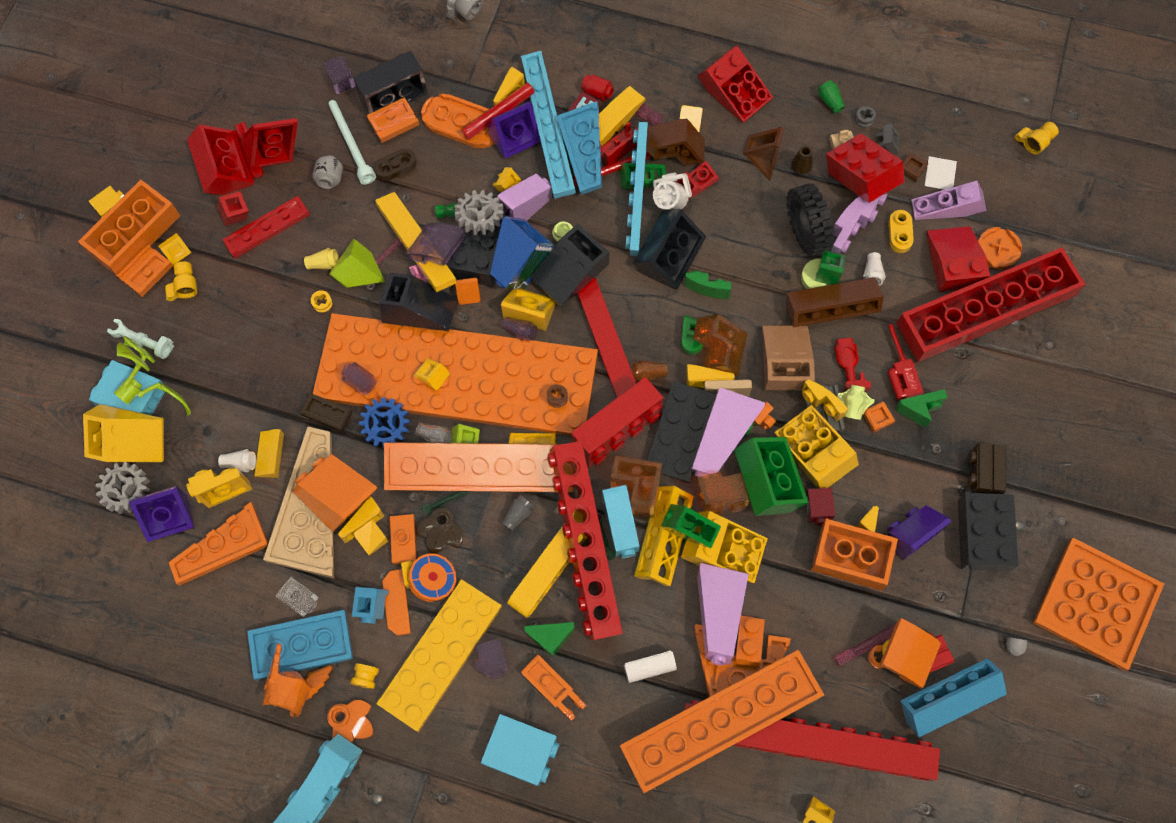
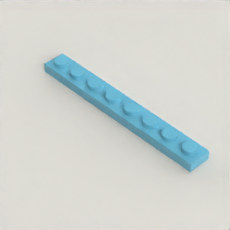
[521,51,576,199]

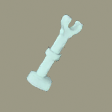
[107,319,174,359]

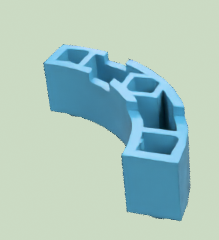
[273,734,363,823]

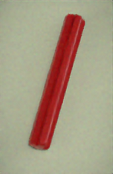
[462,83,534,140]

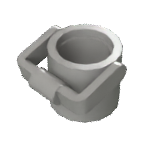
[446,0,484,21]

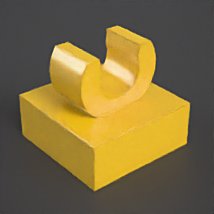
[493,167,522,192]
[158,233,191,265]
[803,796,835,823]

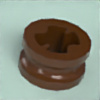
[547,384,568,408]

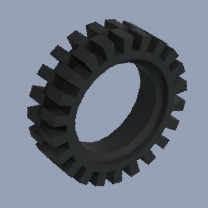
[786,183,835,256]

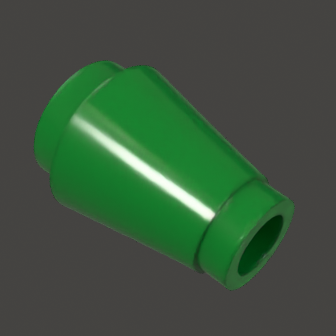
[817,80,845,114]

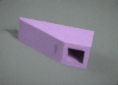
[911,181,987,220]

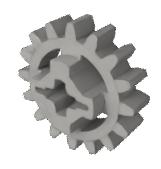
[455,190,503,235]
[96,462,150,514]

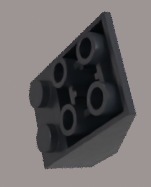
[530,224,609,307]
[380,273,458,331]

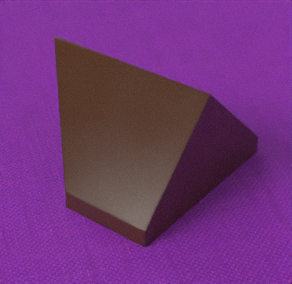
[743,127,784,181]

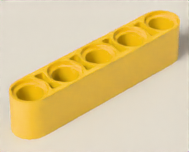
[507,510,587,618]

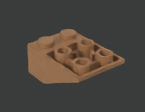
[762,326,815,390]

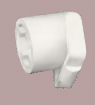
[653,172,692,210]

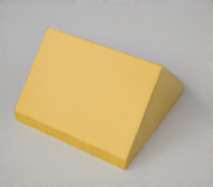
[501,288,556,331]

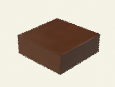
[903,153,929,183]

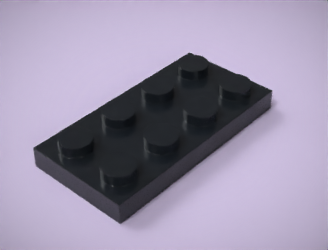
[645,381,717,483]

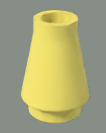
[304,248,339,270]

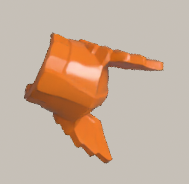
[262,644,333,717]

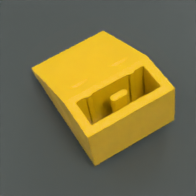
[83,404,164,462]
[774,405,859,489]
[681,511,768,583]

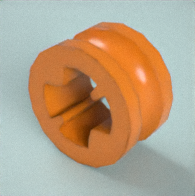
[868,645,885,669]

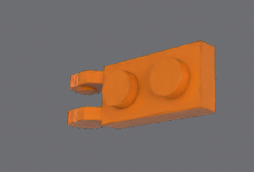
[520,655,586,721]

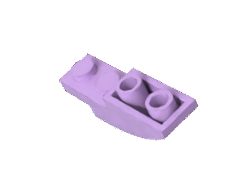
[831,193,888,254]

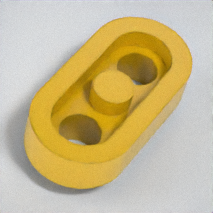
[888,210,913,253]

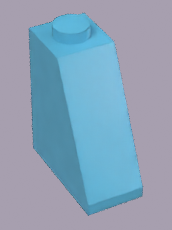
[602,485,640,558]

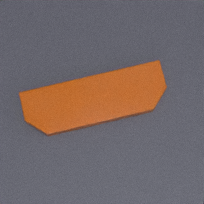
[382,569,411,636]

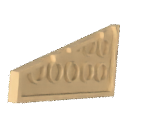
[263,427,334,578]

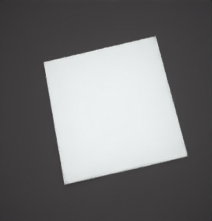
[925,156,957,190]

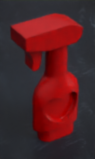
[834,338,871,391]

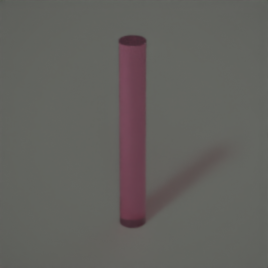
[834,623,896,666]

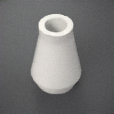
[863,252,886,286]
[218,449,256,472]

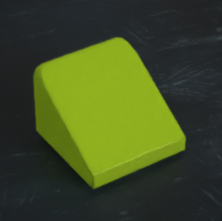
[450,424,480,443]

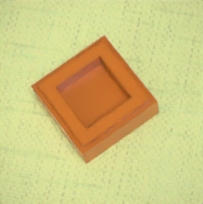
[863,401,895,433]

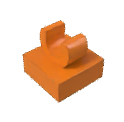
[753,402,776,430]

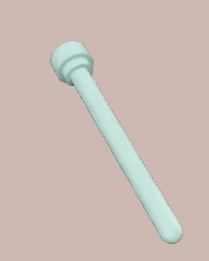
[329,100,376,185]

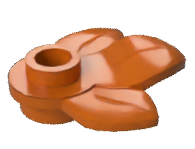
[327,700,373,743]

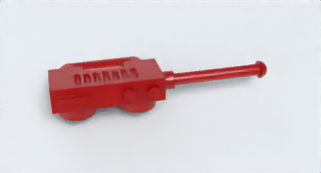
[888,324,924,400]

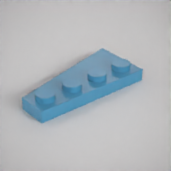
[557,101,602,195]

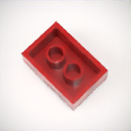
[826,133,905,203]

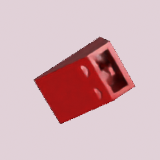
[697,45,773,123]

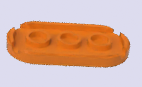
[421,94,495,148]

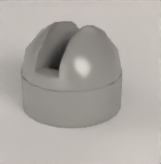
[1006,637,1027,656]

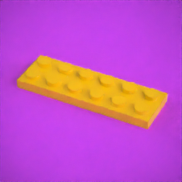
[377,579,502,733]

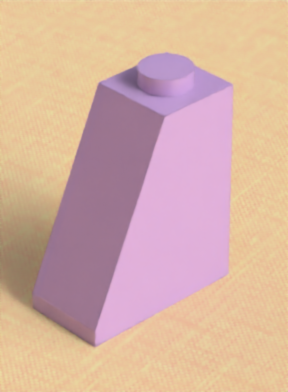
[497,174,552,221]

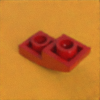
[674,161,720,199]

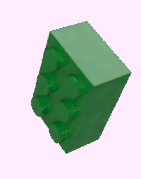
[734,437,808,516]

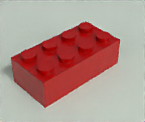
[571,377,663,468]

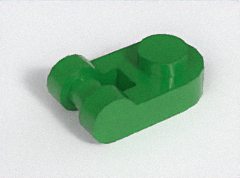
[681,315,707,355]

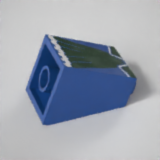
[490,216,555,289]

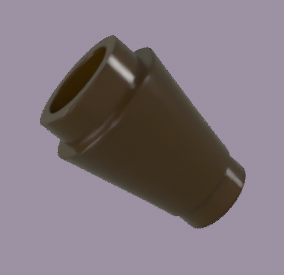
[791,145,813,174]

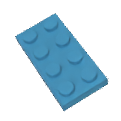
[247,610,354,681]

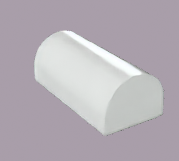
[623,651,677,683]

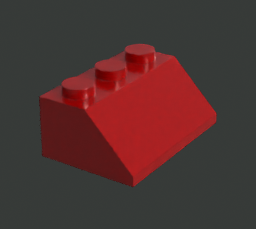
[187,124,254,195]

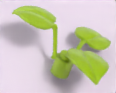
[114,336,191,416]

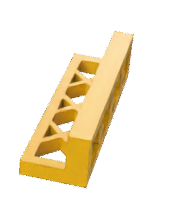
[634,486,694,586]

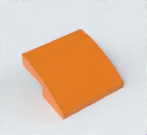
[879,618,941,689]

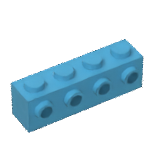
[900,658,1007,737]

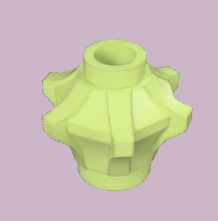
[837,385,874,420]

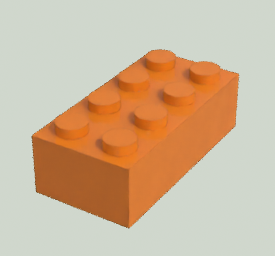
[78,180,180,275]

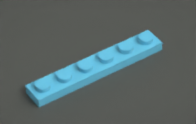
[626,122,648,256]

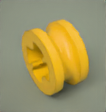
[311,290,332,313]

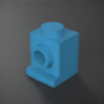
[352,587,389,624]

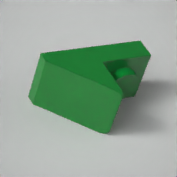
[895,389,948,427]

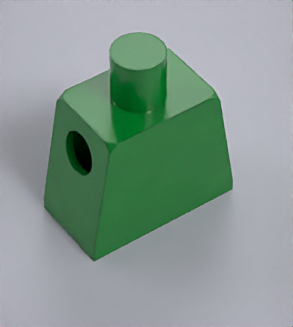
[661,504,721,548]

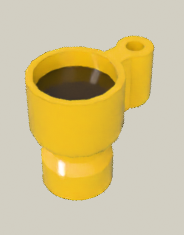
[1014,122,1059,155]
[165,261,197,301]

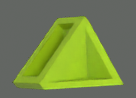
[329,239,385,288]

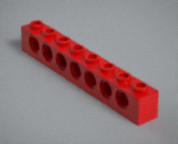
[547,441,623,640]

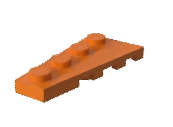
[168,502,269,586]

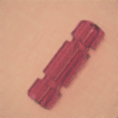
[636,103,663,126]

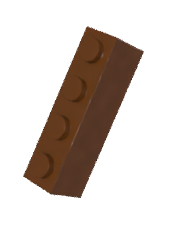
[786,277,884,327]

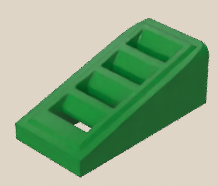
[620,163,666,189]

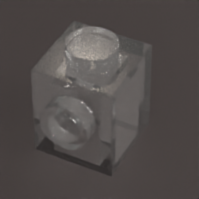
[276,577,319,617]

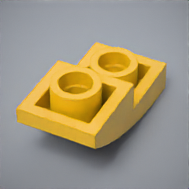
[802,380,848,422]

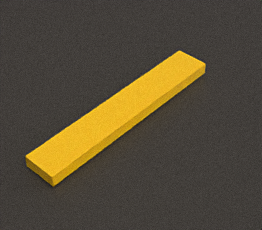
[375,192,456,292]

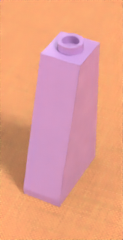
[691,388,765,480]
[697,563,748,665]

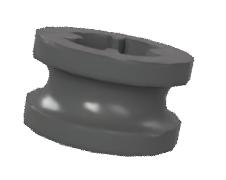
[855,106,876,128]

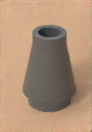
[501,494,535,531]

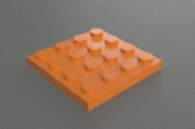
[1033,538,1164,671]

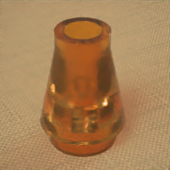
[633,360,668,381]

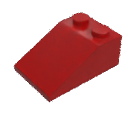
[242,118,298,169]
[926,226,990,292]

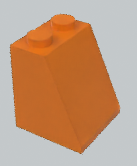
[293,454,377,532]

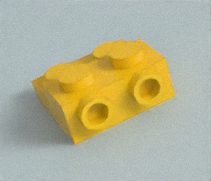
[186,468,253,508]

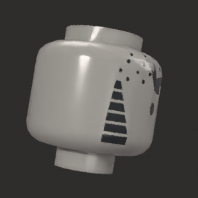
[312,155,343,189]

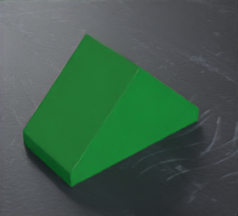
[815,251,845,285]
[525,622,575,657]

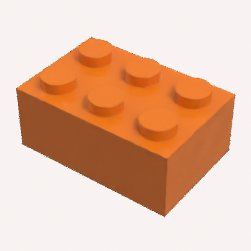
[811,519,898,591]

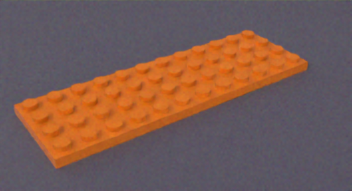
[313,313,598,436]

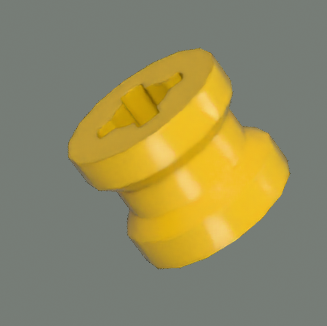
[350,663,379,689]

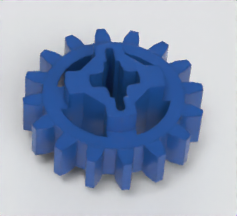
[359,397,411,447]

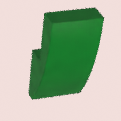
[684,271,731,299]

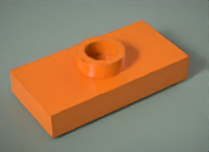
[390,514,417,565]

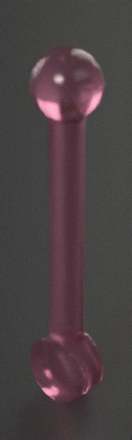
[375,238,402,265]

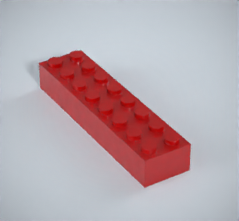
[896,247,1086,362]

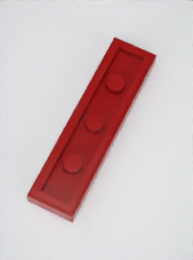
[222,196,310,259]

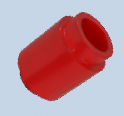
[581,74,614,102]

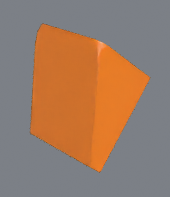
[455,278,481,305]

